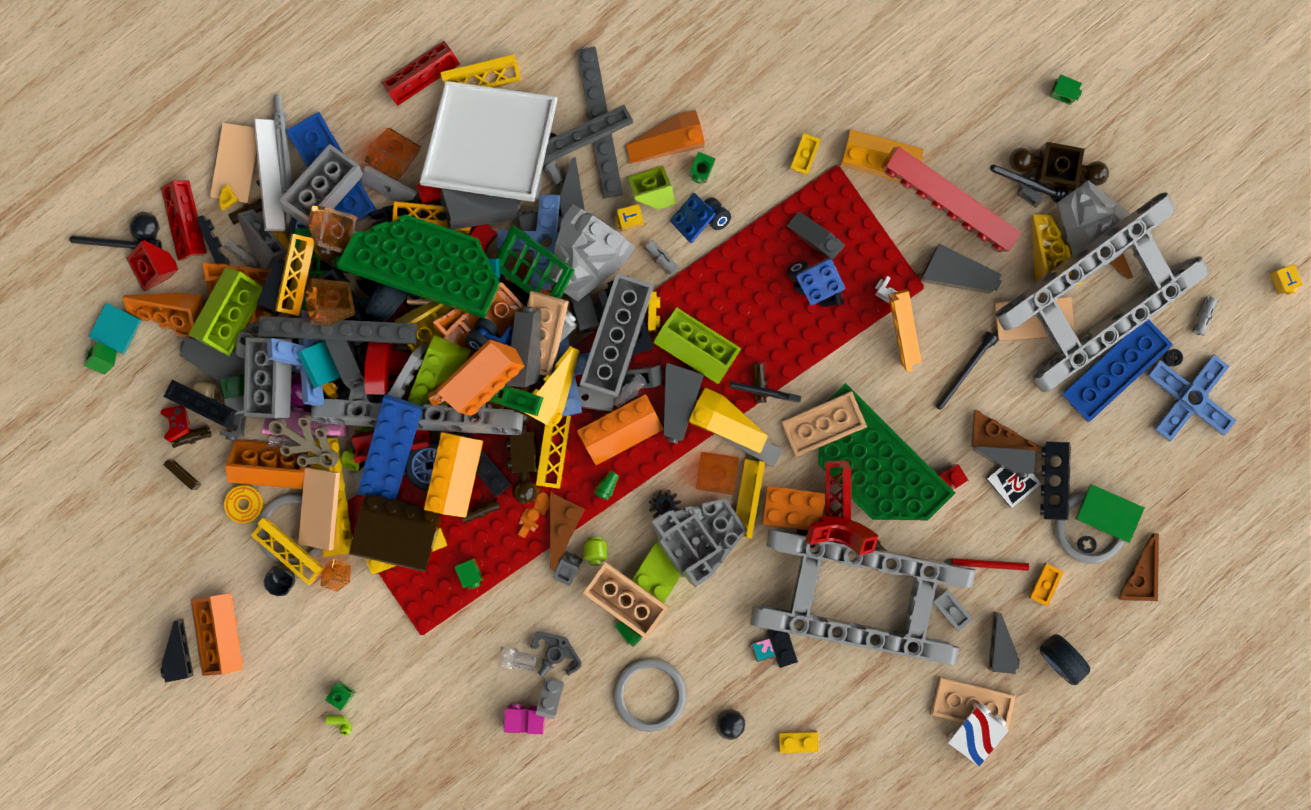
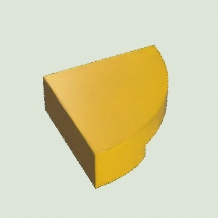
[219,184,239,211]

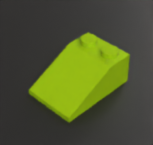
[632,539,680,603]

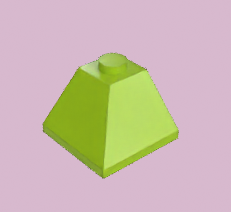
[627,166,676,209]

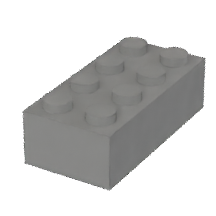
[279,144,363,231]
[244,338,292,418]

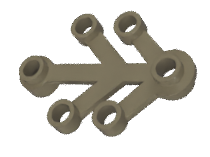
[269,415,339,468]

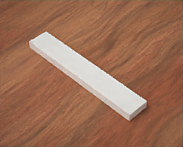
[254,119,285,231]

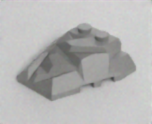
[1056,180,1134,267]
[546,204,635,302]
[651,498,747,587]

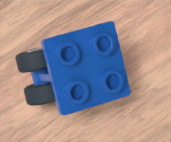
[670,193,731,243]
[786,258,845,305]
[465,318,513,351]

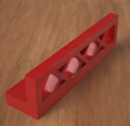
[381,41,460,106]
[161,180,207,261]
[351,430,432,463]
[825,460,851,520]

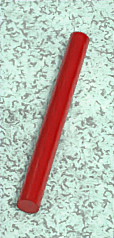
[951,558,1029,571]

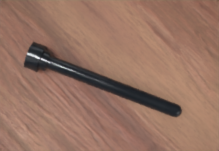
[990,164,1068,203]
[69,236,162,249]
[936,331,999,410]

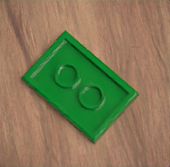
[1075,484,1145,543]

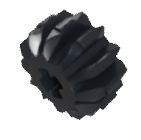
[649,490,681,518]

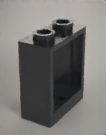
[256,260,294,317]

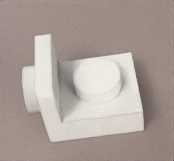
[875,276,897,304]

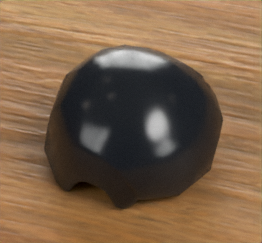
[129,212,160,242]
[264,565,296,597]
[716,709,745,740]

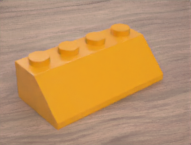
[840,129,923,182]
[424,432,483,517]

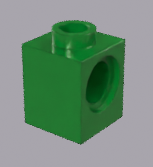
[1049,75,1082,105]
[689,151,716,184]
[455,559,483,590]
[325,681,356,711]

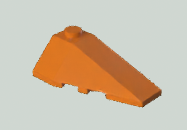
[626,110,705,164]
[122,293,204,339]

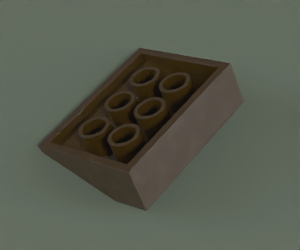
[349,494,442,572]

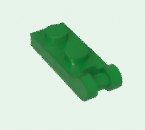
[489,385,544,416]

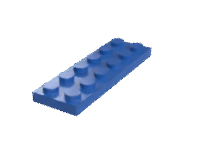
[286,112,377,230]
[1061,319,1173,423]
[357,394,424,500]

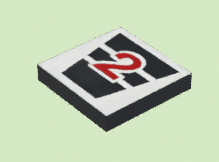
[986,467,1041,508]

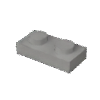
[933,589,973,632]
[536,678,564,719]

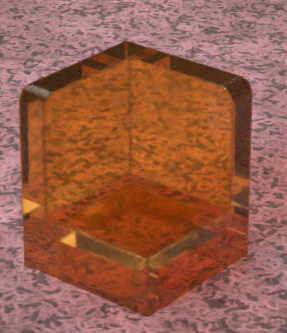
[321,560,351,592]

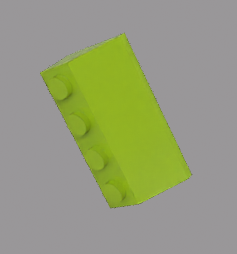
[188,267,263,357]
[654,308,741,384]
[408,335,471,406]

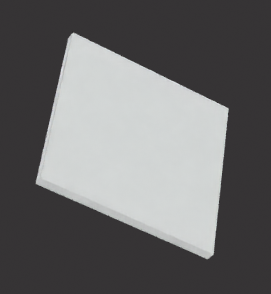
[420,81,557,202]

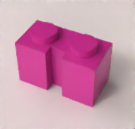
[504,703,545,735]

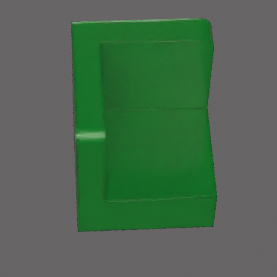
[84,342,117,374]

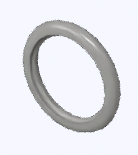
[1055,491,1125,564]
[257,494,322,566]
[613,658,687,732]

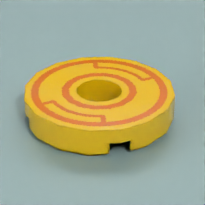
[224,485,264,523]

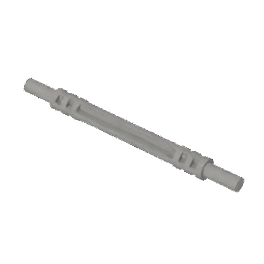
[274,94,292,225]

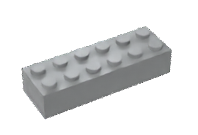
[580,273,654,398]

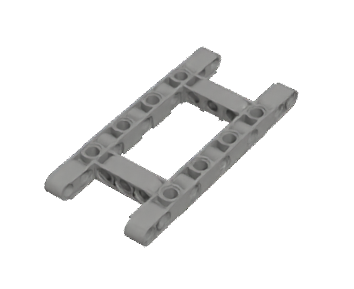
[995,192,1210,392]
[310,340,524,435]
[750,529,976,665]

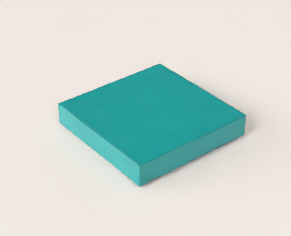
[89,303,142,354]
[297,341,341,389]

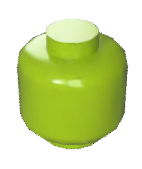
[583,536,608,566]

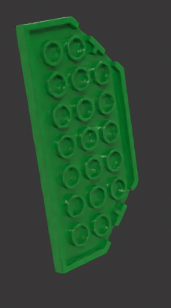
[337,214,500,319]
[818,383,956,521]

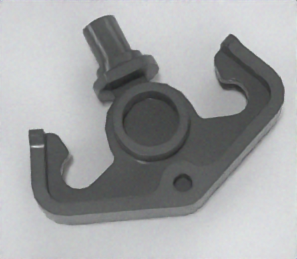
[531,632,581,677]

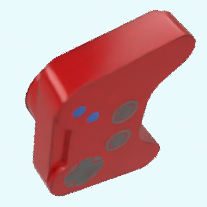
[160,406,190,442]

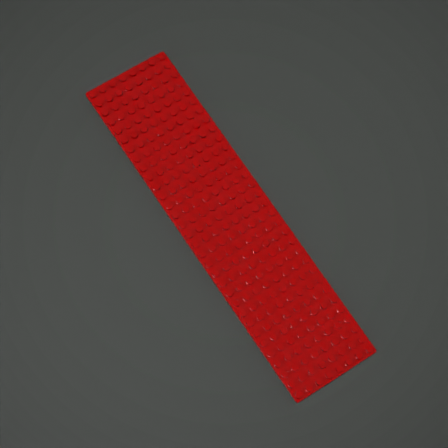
[347,165,924,635]

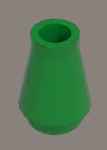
[594,471,619,501]
[615,621,643,647]

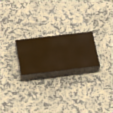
[163,459,201,490]

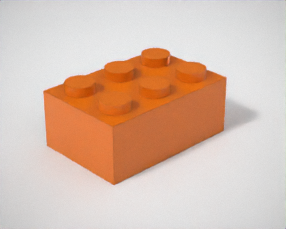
[761,486,826,531]

